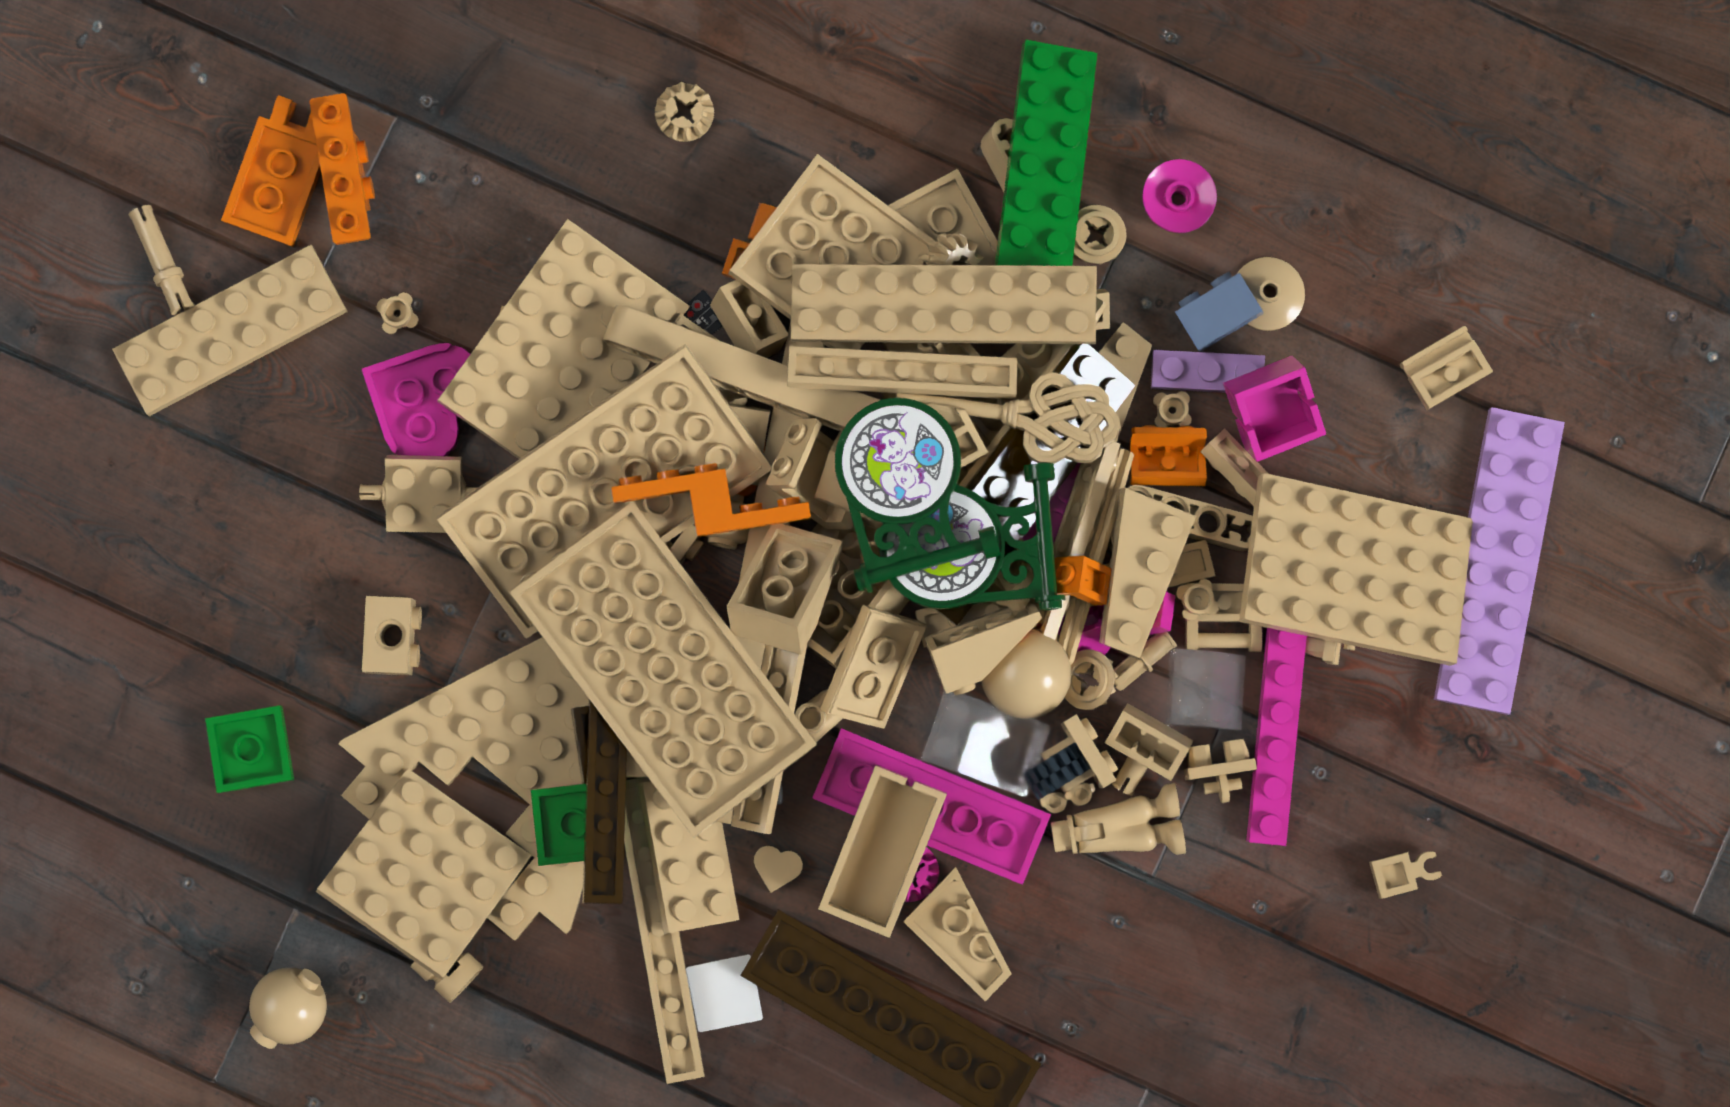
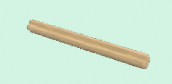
[1058,448,1134,665]

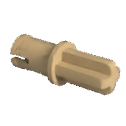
[1114,632,1177,691]

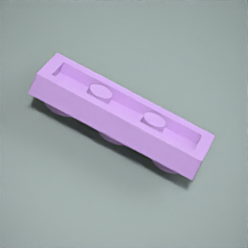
[1151,350,1265,393]

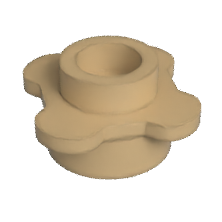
[376,292,418,334]
[1153,391,1192,427]
[1176,579,1219,621]

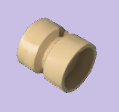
[411,952,484,1003]

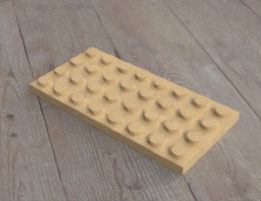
[437,344,772,639]
[509,501,817,838]

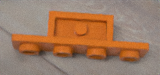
[310,93,375,245]

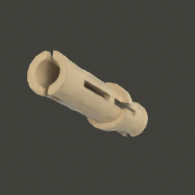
[128,205,194,316]

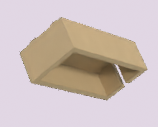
[818,765,947,938]

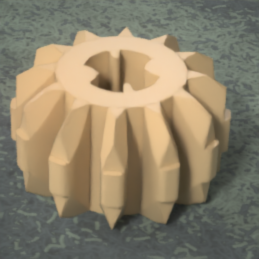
[919,233,984,265]

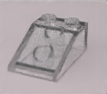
[920,690,1051,797]

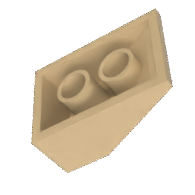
[727,523,843,655]
[924,599,1042,695]

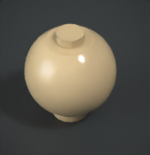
[249,968,327,1049]

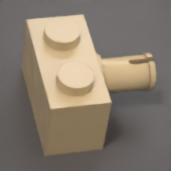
[1105,703,1193,796]

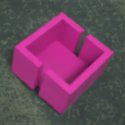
[1223,356,1326,462]

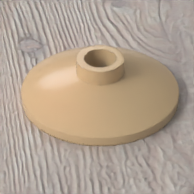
[1237,257,1305,331]

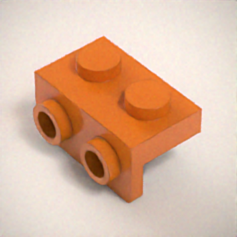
[1129,425,1207,486]

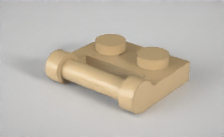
[1185,583,1262,652]

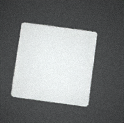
[686,955,763,1032]

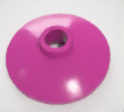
[1142,159,1217,233]

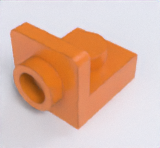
[1054,556,1112,606]

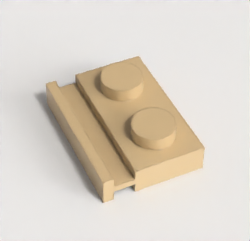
[1399,326,1493,410]

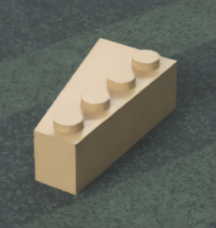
[1099,488,1196,658]

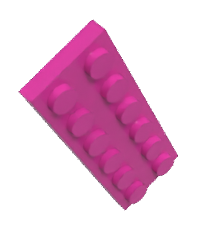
[812,728,1051,885]

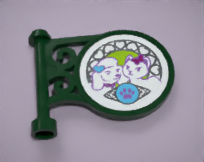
[835,398,1001,593]
[879,463,1066,611]

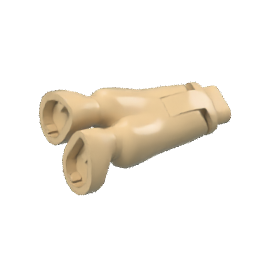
[1051,783,1186,855]

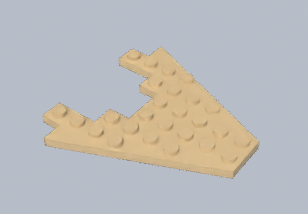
[339,637,589,941]

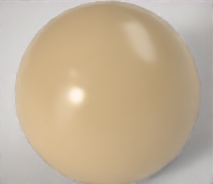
[981,628,1071,719]

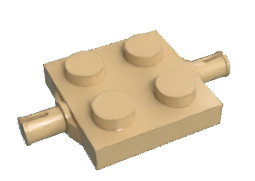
[359,455,477,533]

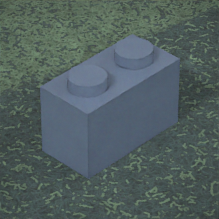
[1175,272,1264,352]

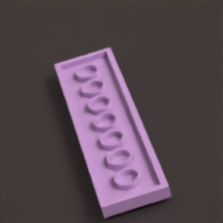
[1434,407,1565,715]

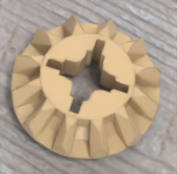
[655,82,714,142]
[1074,205,1126,265]
[1065,650,1118,710]

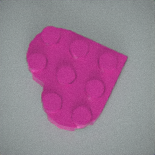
[362,343,470,456]

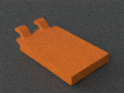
[221,95,321,247]

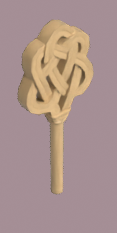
[897,372,1121,464]

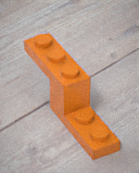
[611,463,811,537]

